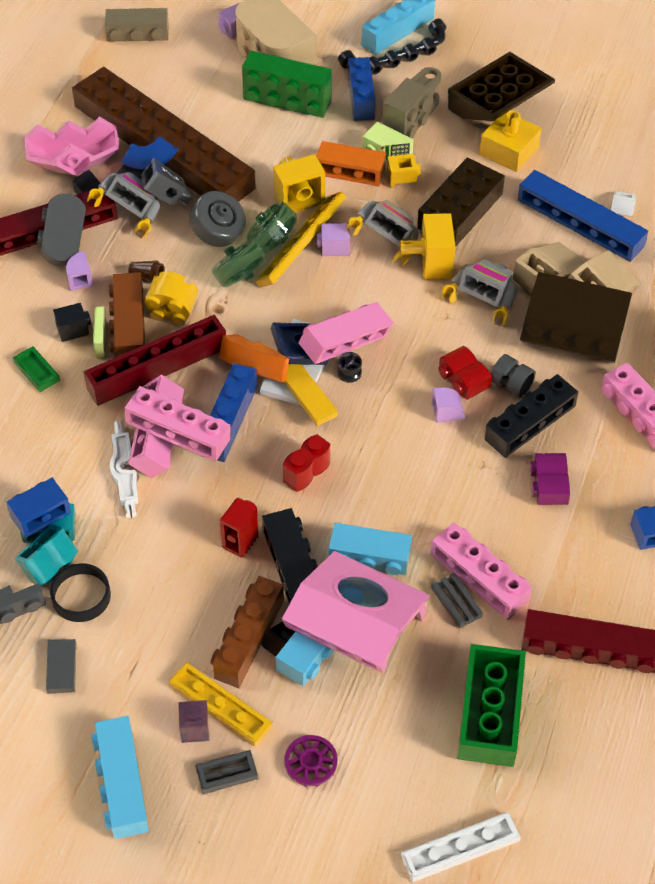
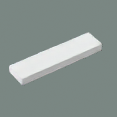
[401,812,521,883]

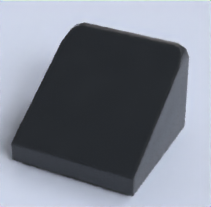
[73,170,100,194]
[262,622,295,656]

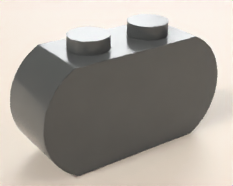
[37,194,86,266]

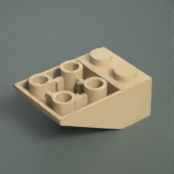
[513,242,587,294]
[568,250,640,292]

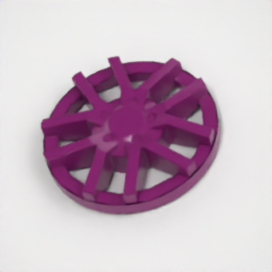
[284,735,338,787]

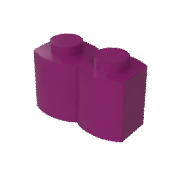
[530,453,570,505]

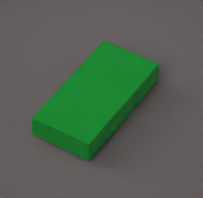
[13,346,60,392]

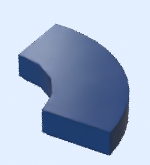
[121,136,179,170]

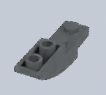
[0,583,46,624]

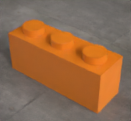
[316,141,386,186]

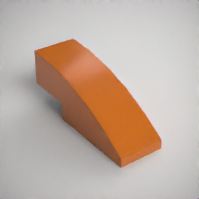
[219,334,289,382]

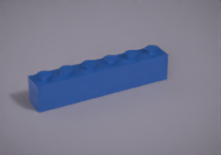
[517,169,649,262]

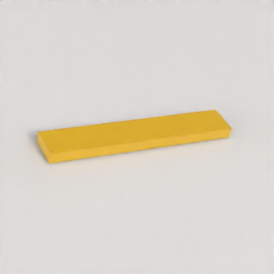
[255,192,347,288]

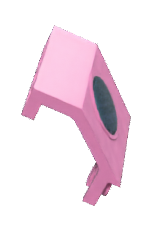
[282,551,430,674]

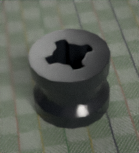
[338,352,362,383]

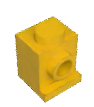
[387,154,421,188]

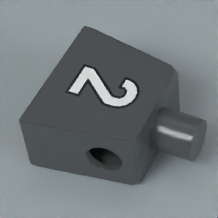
[141,158,193,206]

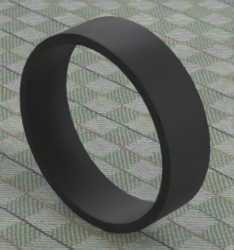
[50,563,111,622]

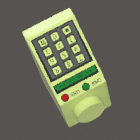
[362,122,414,161]

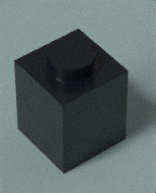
[53,303,92,342]

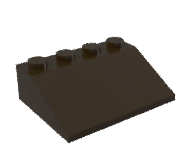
[448,51,555,121]
[520,272,632,363]

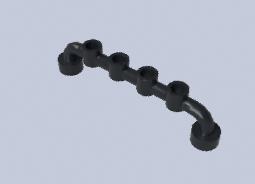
[338,18,446,74]

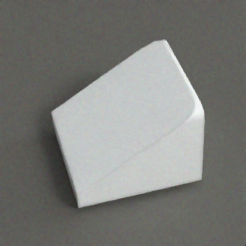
[611,191,636,216]

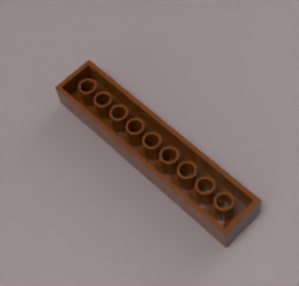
[72,66,256,202]

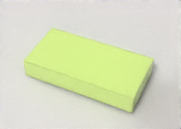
[93,306,107,359]

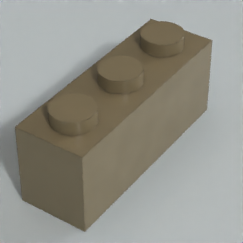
[105,8,169,42]

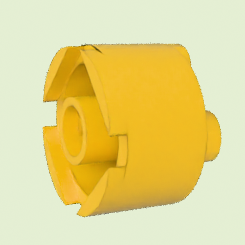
[144,271,198,325]

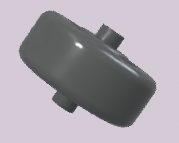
[189,191,246,247]

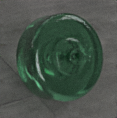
[246,201,297,254]
[212,239,267,287]

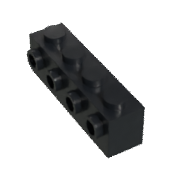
[485,374,579,458]

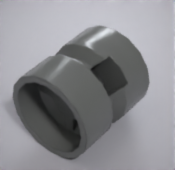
[491,354,536,398]

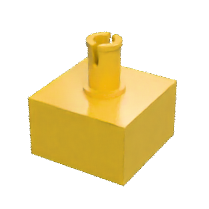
[479,110,542,172]
[273,154,325,216]
[400,214,456,280]

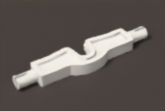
[110,420,138,518]

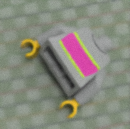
[87,172,160,238]
[346,200,418,267]
[442,259,517,327]

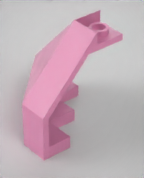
[24,117,120,176]

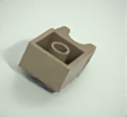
[382,67,441,138]

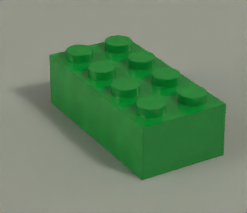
[242,51,332,118]
[457,644,526,767]

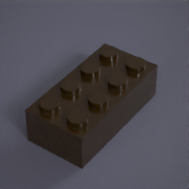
[417,157,505,247]

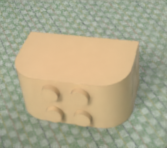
[235,0,316,65]

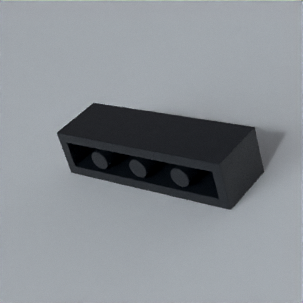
[262,508,318,604]

